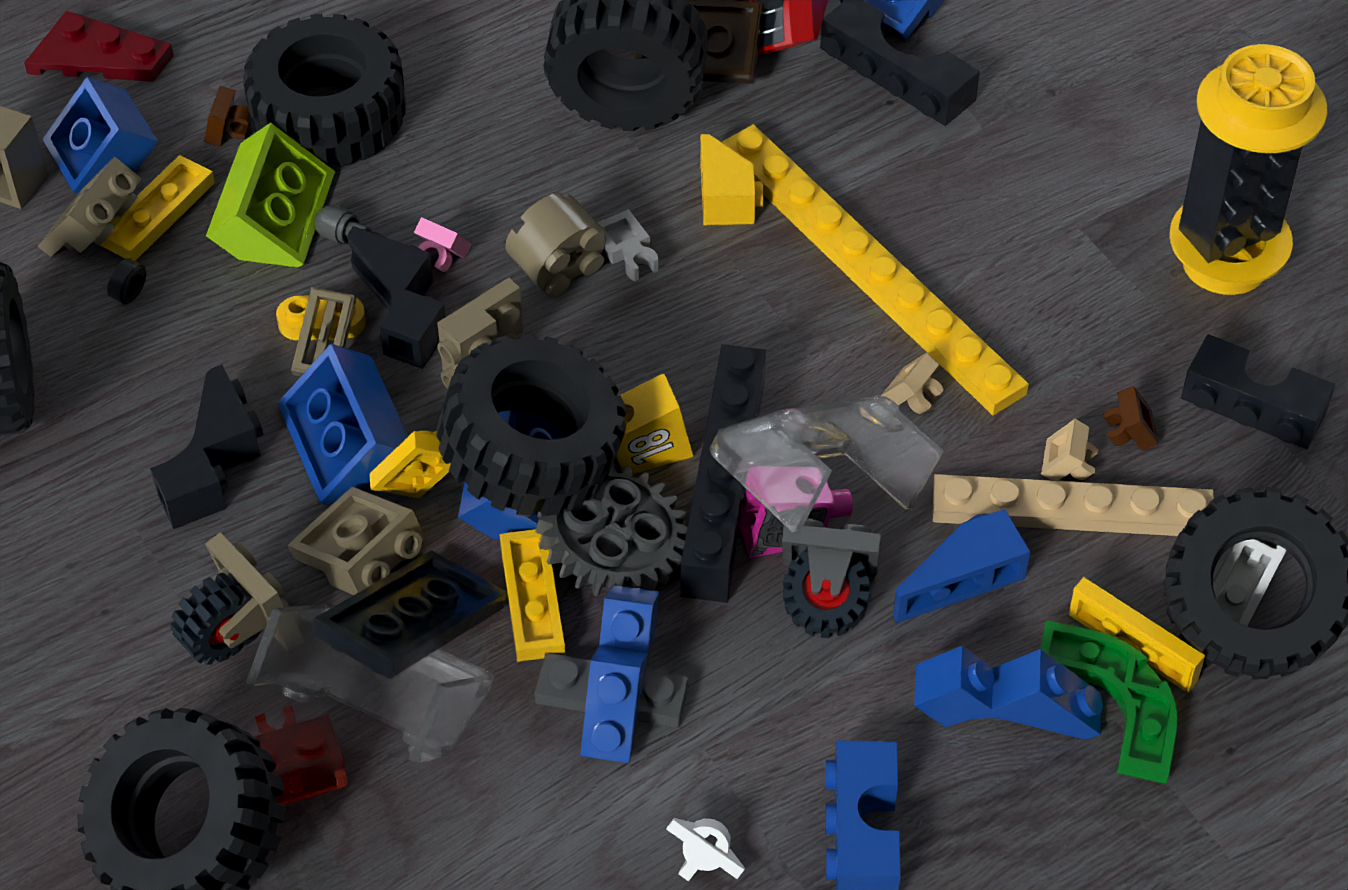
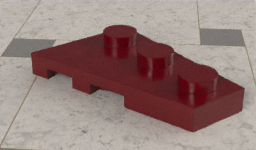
[24,11,174,82]

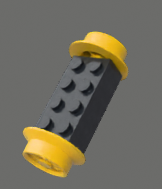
[1169,44,1327,295]

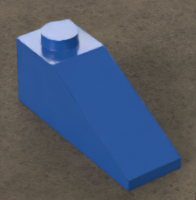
[893,509,1030,623]

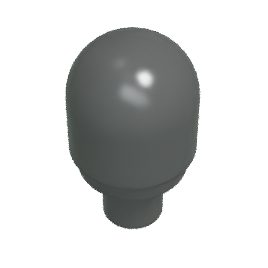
[315,206,371,244]

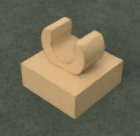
[881,352,944,414]
[1041,419,1098,481]

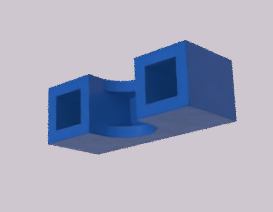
[825,740,901,890]

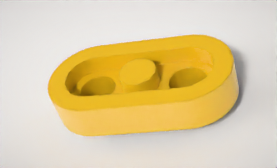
[276,295,366,340]

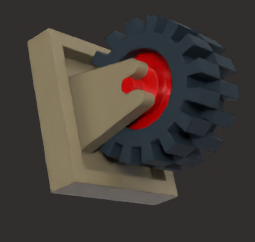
[170,532,299,665]

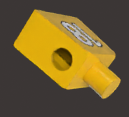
[615,374,693,474]

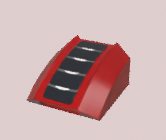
[744,0,828,56]

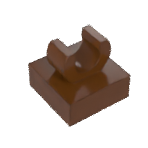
[204,85,250,146]
[1103,386,1159,451]

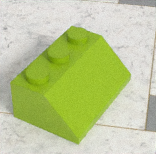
[206,122,335,268]

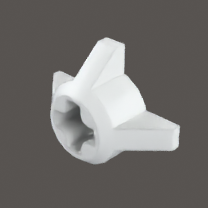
[666,818,745,881]

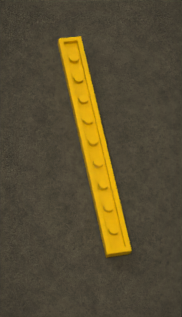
[721,124,1029,416]

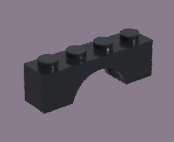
[820,0,980,126]

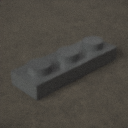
[534,653,688,728]

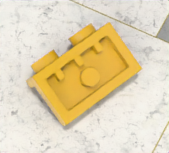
[369,430,451,498]

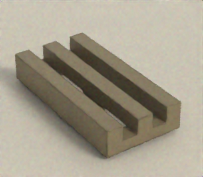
[291,287,356,376]

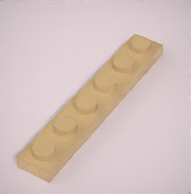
[933,474,1214,536]

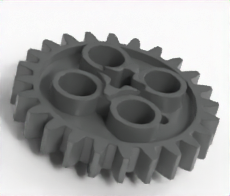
[535,465,688,596]

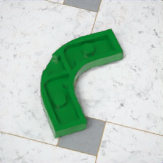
[1040,620,1177,784]

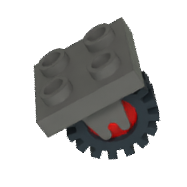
[782,519,881,638]

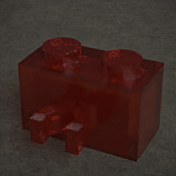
[254,705,348,805]

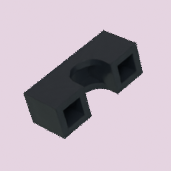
[1181,334,1335,450]

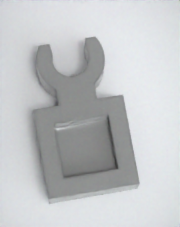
[598,209,658,281]

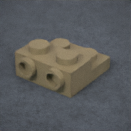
[37,157,142,257]
[437,278,523,389]
[287,487,426,595]

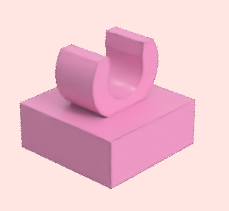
[414,217,472,272]

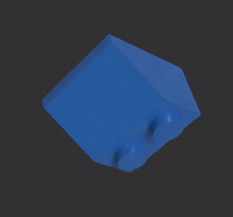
[43,77,158,193]

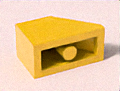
[700,134,763,225]

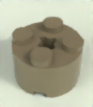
[505,193,606,298]

